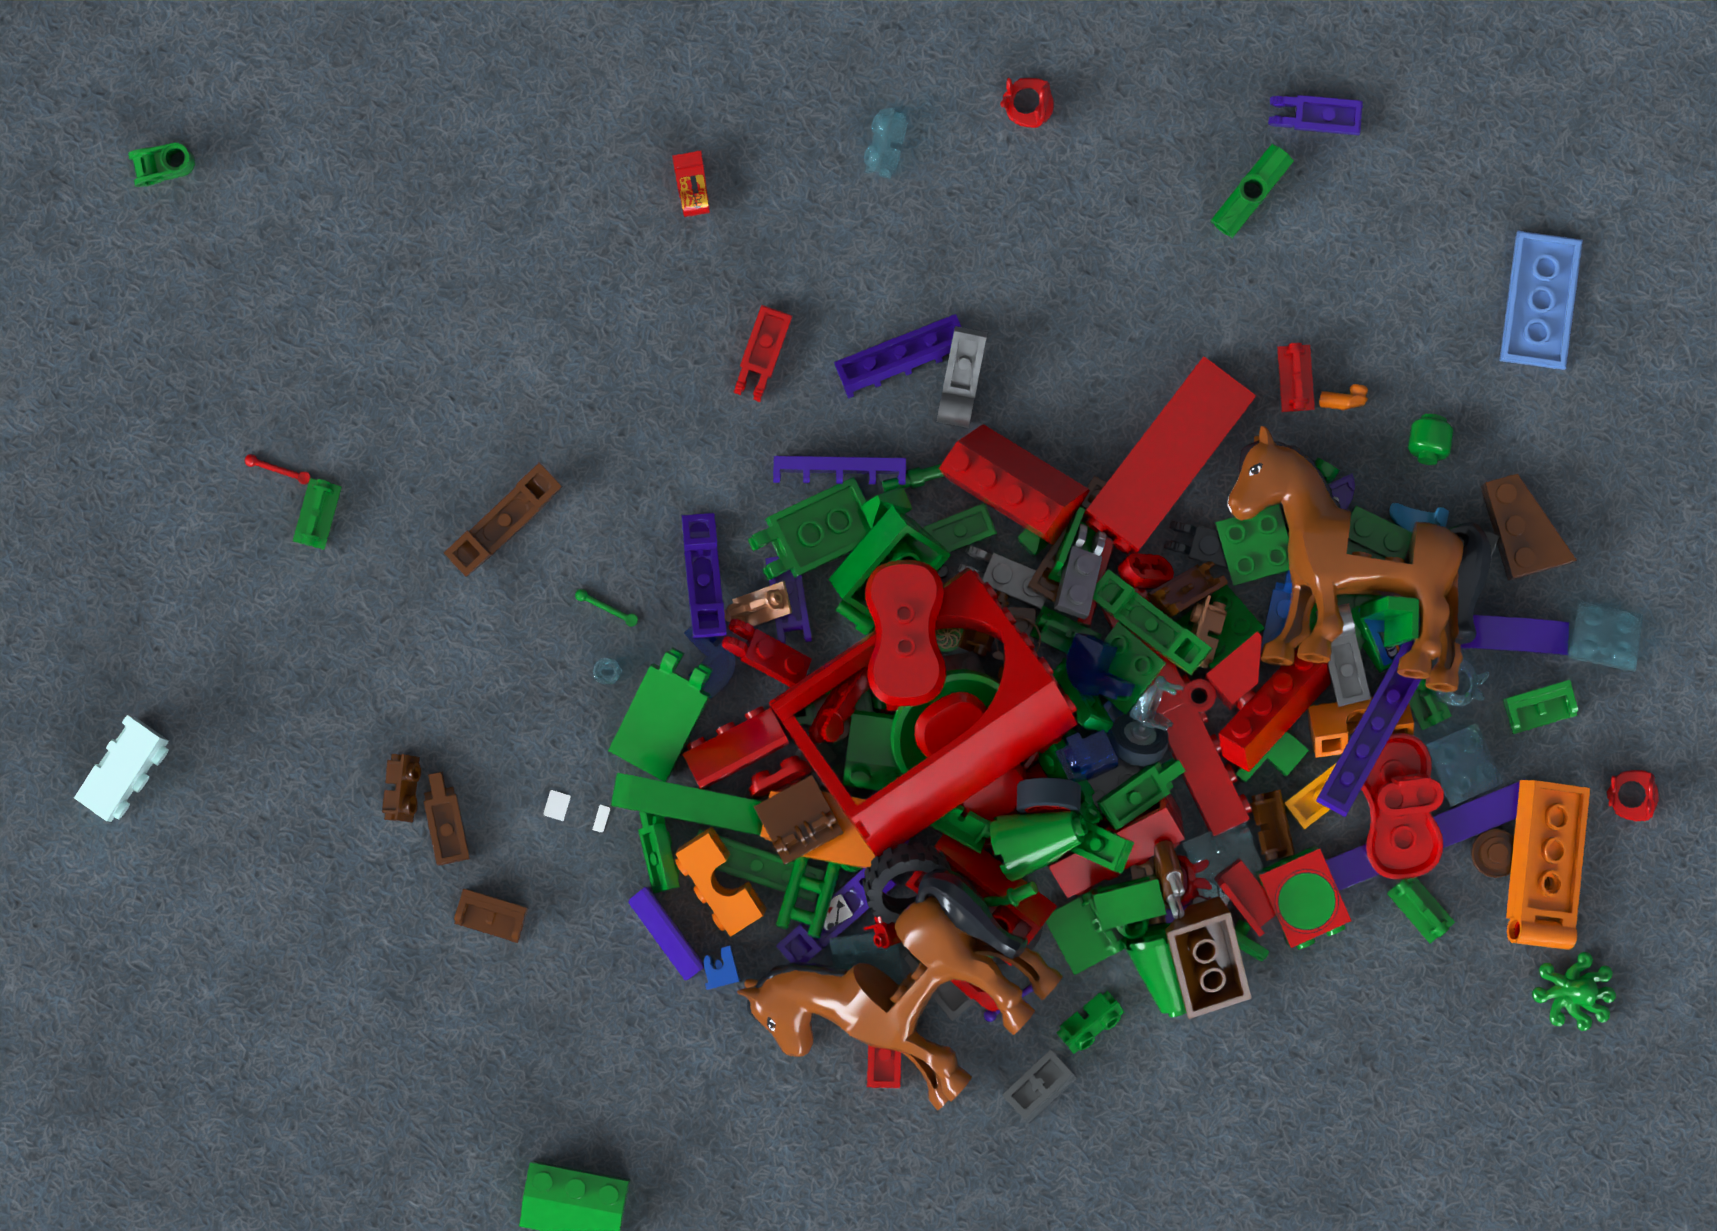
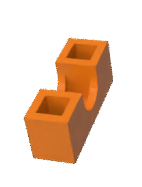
[1308,697,1414,758]
[675,827,767,937]

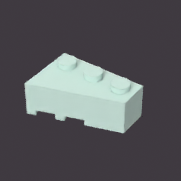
[74,715,169,822]

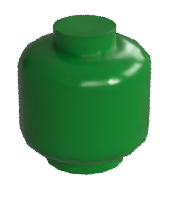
[1408,414,1453,465]

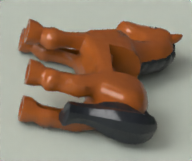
[1227,426,1491,692]
[737,869,1063,1111]

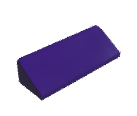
[628,887,704,981]

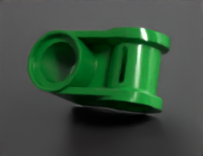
[128,143,195,187]

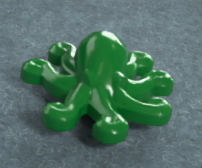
[1532,952,1616,1031]

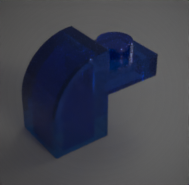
[684,626,736,700]
[1066,632,1136,700]
[1055,730,1119,782]

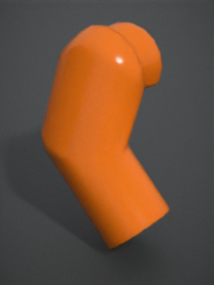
[1319,384,1368,410]

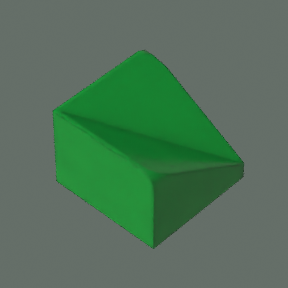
[861,487,912,527]
[1017,529,1049,558]

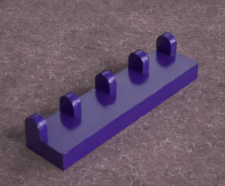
[834,314,961,399]
[773,456,906,485]

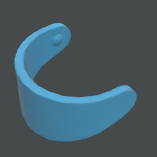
[1389,503,1449,532]

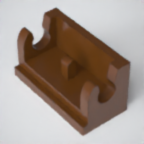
[1147,561,1228,618]
[454,888,529,943]

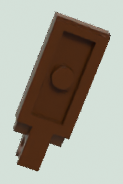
[423,772,470,866]

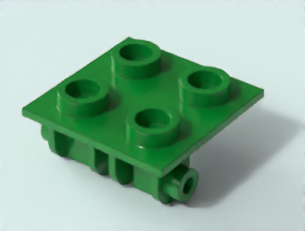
[1215,504,1289,586]
[1176,584,1265,669]
[1079,622,1166,715]
[1046,886,1125,975]

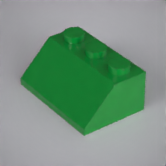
[828,505,951,619]
[843,710,903,790]
[519,1161,630,1231]

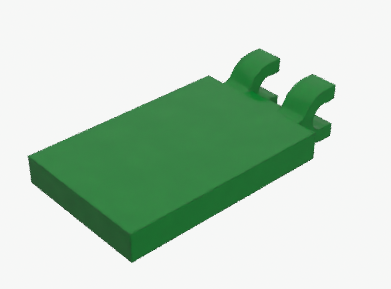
[748,477,873,581]
[608,647,713,782]

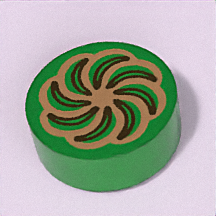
[935,628,963,652]

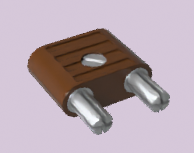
[1154,840,1185,919]

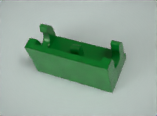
[1502,680,1579,734]
[1090,874,1166,931]

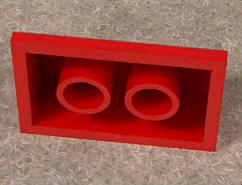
[683,706,790,790]

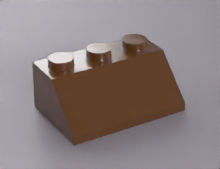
[1165,896,1252,1019]

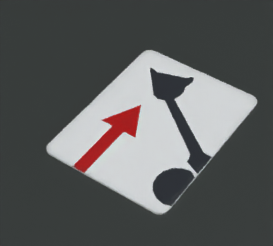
[824,894,853,930]

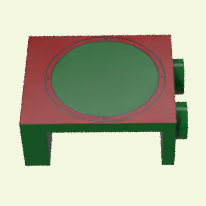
[1255,845,1352,950]

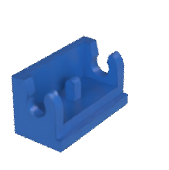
[704,946,741,990]

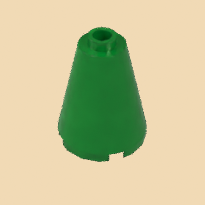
[990,811,1088,881]
[1123,922,1186,1017]

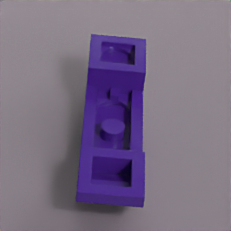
[682,513,727,638]
[1461,615,1569,655]
[776,868,896,963]

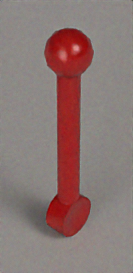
[245,454,311,485]

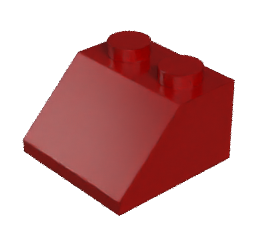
[1205,631,1262,711]

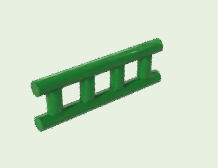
[776,857,841,939]

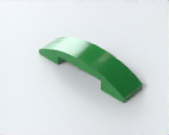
[1093,569,1212,675]

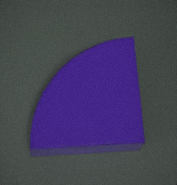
[1328,474,1355,510]

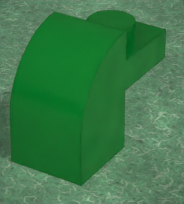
[1234,732,1309,783]

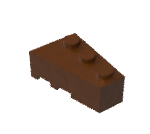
[1481,474,1577,581]

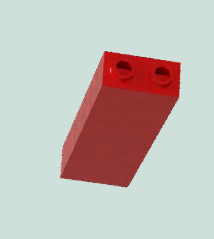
[1083,356,1256,554]

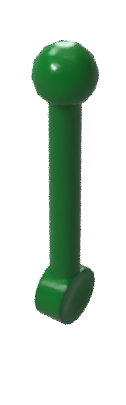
[575,589,638,627]

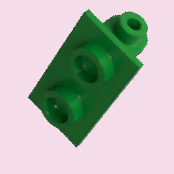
[293,478,342,550]
[1029,606,1102,663]
[1409,679,1452,730]
[930,805,991,853]
[1386,877,1455,944]
[1056,991,1125,1054]

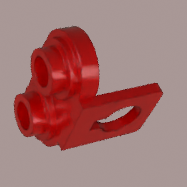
[748,755,811,799]
[1377,773,1444,816]

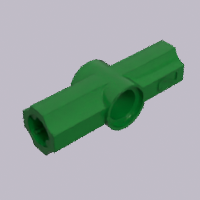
[1210,144,1294,239]

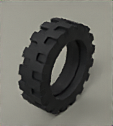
[863,843,952,924]

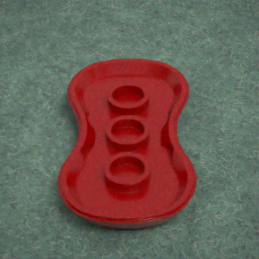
[865,560,946,706]
[915,692,1028,823]
[1361,733,1443,880]

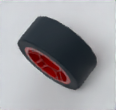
[1017,778,1081,814]

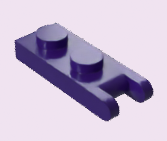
[765,556,812,644]

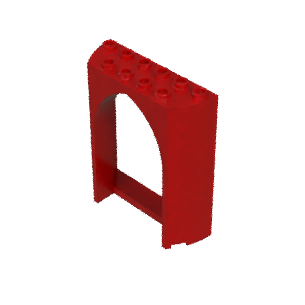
[768,567,1077,857]

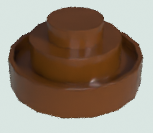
[1471,829,1514,878]

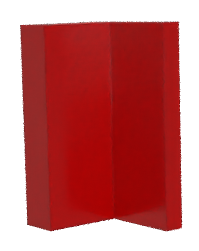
[1213,858,1276,937]

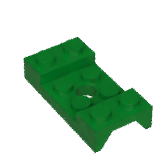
[1309,506,1412,650]

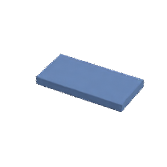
[1499,231,1583,370]

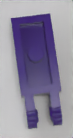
[1268,95,1363,135]

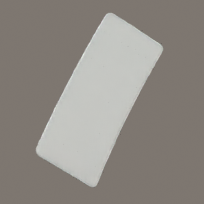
[543,790,610,832]

